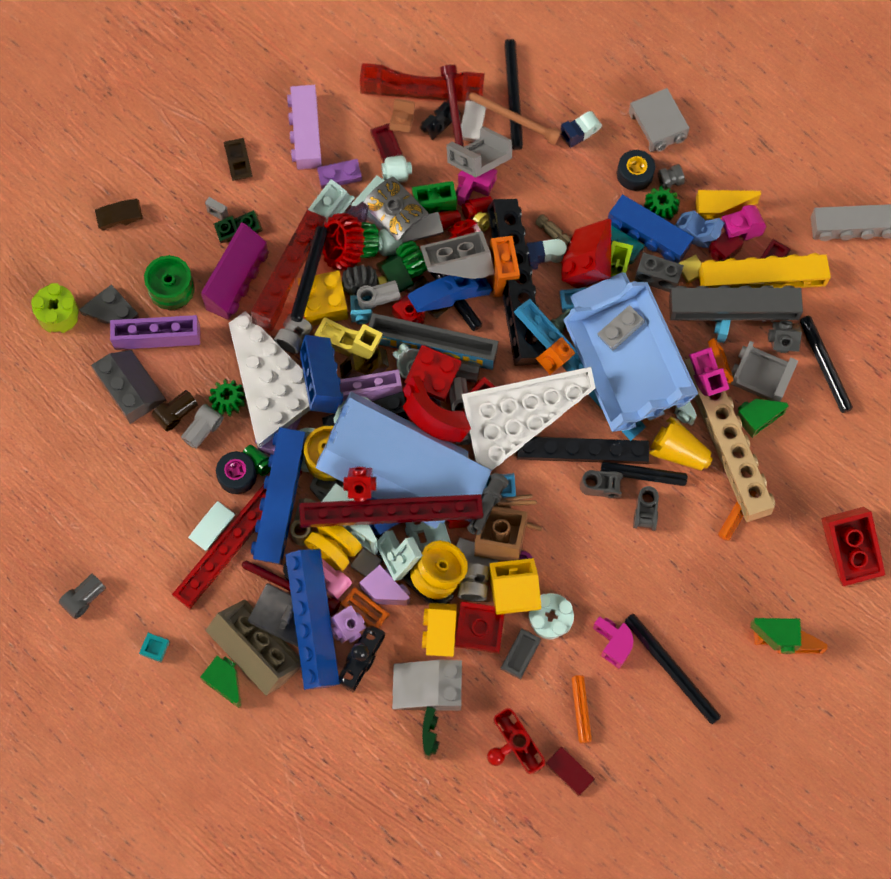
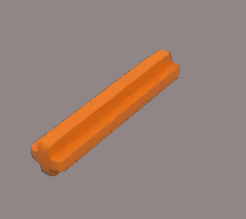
[718,491,757,541]
[572,675,592,743]

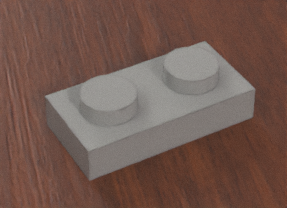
[597,305,645,351]

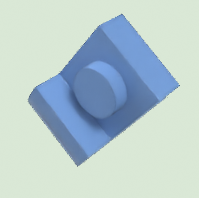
[675,211,725,248]

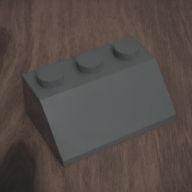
[91,350,167,424]

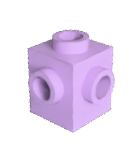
[330,605,365,643]

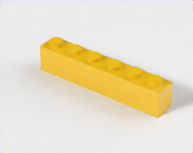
[698,253,831,288]

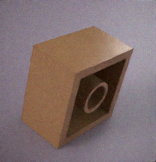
[475,506,527,561]

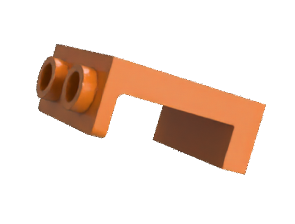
[489,236,520,298]

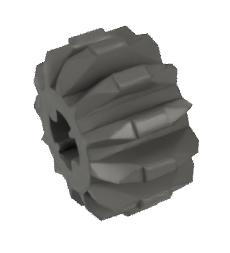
[342,265,378,295]

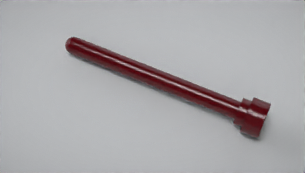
[440,65,464,147]
[242,561,341,617]

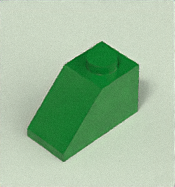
[737,399,789,438]
[750,618,802,654]
[200,656,241,708]

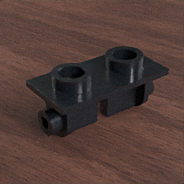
[420,100,460,140]

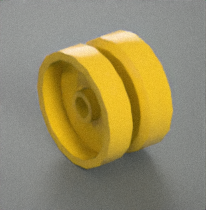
[304,426,337,481]
[304,526,362,572]
[410,540,468,599]

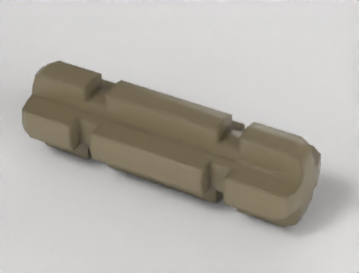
[536,214,571,247]

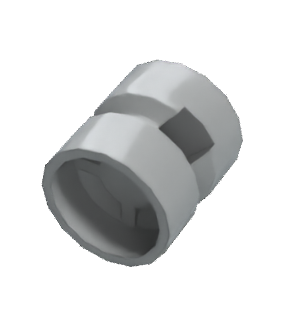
[274,314,313,354]
[458,563,489,602]

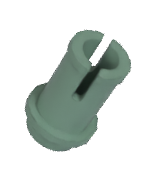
[551,309,570,333]

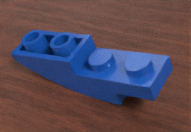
[408,275,493,313]

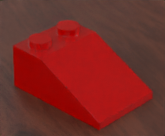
[562,218,611,288]
[821,507,886,586]

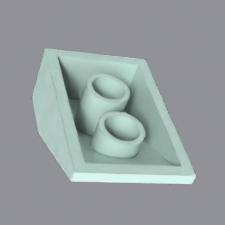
[322,484,378,555]

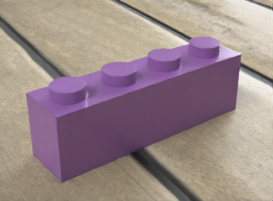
[110,315,201,350]

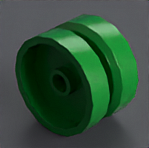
[144,255,195,310]

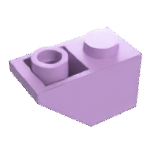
[359,565,410,606]

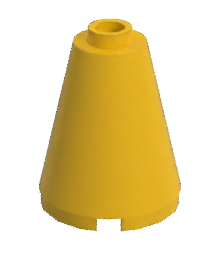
[649,416,713,471]

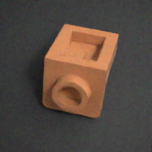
[389,99,415,133]

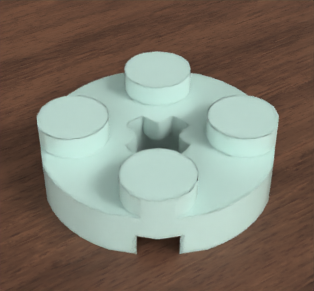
[529,593,574,639]

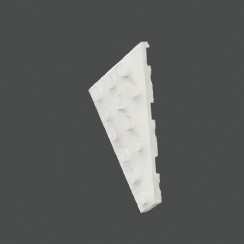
[229,311,310,448]
[462,367,596,470]

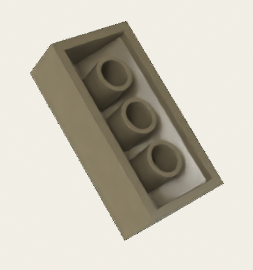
[205,599,301,696]

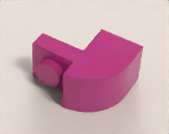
[455,169,497,206]
[721,205,766,241]
[689,347,729,396]
[593,616,633,669]

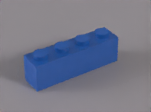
[608,194,694,263]
[299,335,344,414]

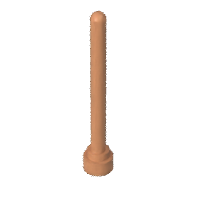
[469,92,561,146]

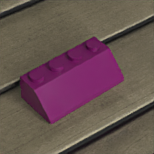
[201,222,269,320]

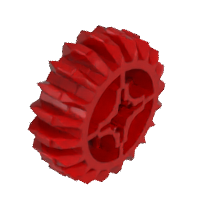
[321,213,366,271]

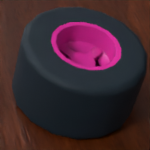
[216,451,257,494]

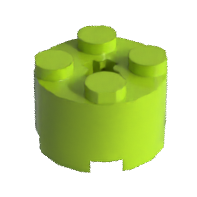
[31,283,79,333]

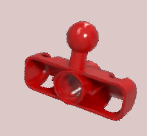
[487,708,545,775]

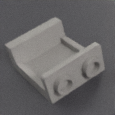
[628,88,689,152]
[446,127,512,177]
[731,341,798,402]

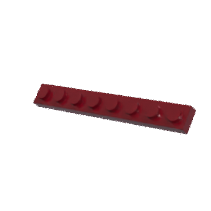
[299,494,483,528]

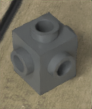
[768,320,802,353]

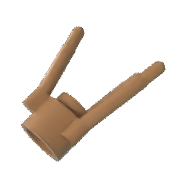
[494,494,542,531]

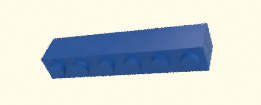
[251,427,308,565]
[285,549,340,690]

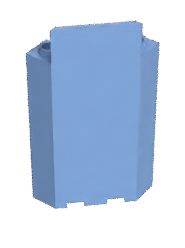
[563,272,698,432]
[316,392,492,529]

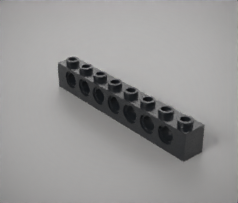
[487,199,546,366]

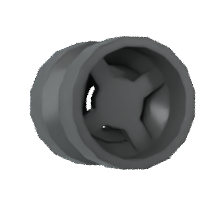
[658,164,685,190]

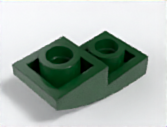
[214,210,263,243]
[422,706,440,760]

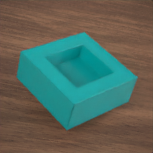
[139,633,170,663]

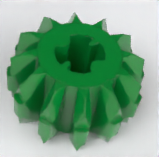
[644,185,680,221]
[360,222,380,258]
[396,241,427,278]
[209,379,246,416]

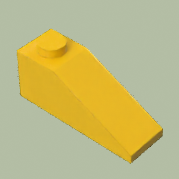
[695,190,761,221]

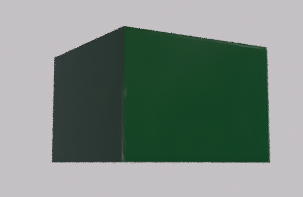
[376,255,414,293]

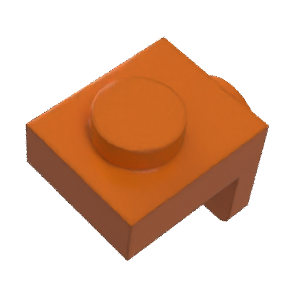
[536,337,575,375]

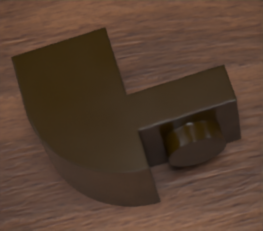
[339,347,389,379]

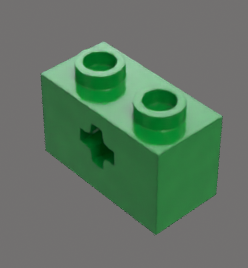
[412,181,457,214]

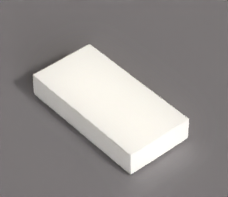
[461,100,486,142]

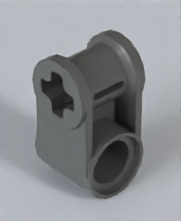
[580,470,623,499]
[633,486,659,531]

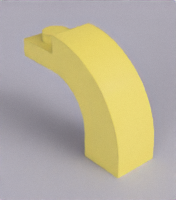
[314,317,383,359]

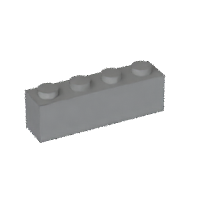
[810,204,891,241]

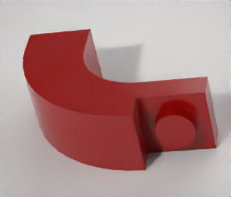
[403,376,471,442]

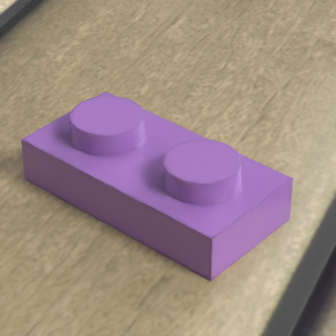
[317,159,362,189]

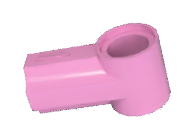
[322,559,352,600]

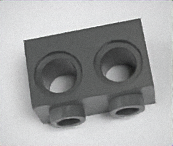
[634,252,684,292]

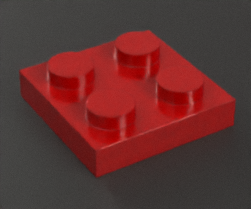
[404,345,462,402]
[454,601,505,654]

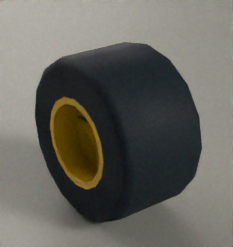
[617,149,655,191]

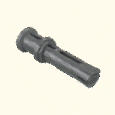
[467,473,509,535]

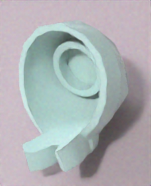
[393,343,419,380]

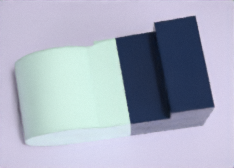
[560,111,602,148]
[526,239,566,270]

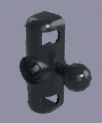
[339,626,386,692]

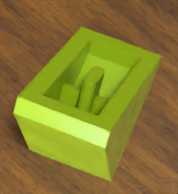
[603,241,633,281]

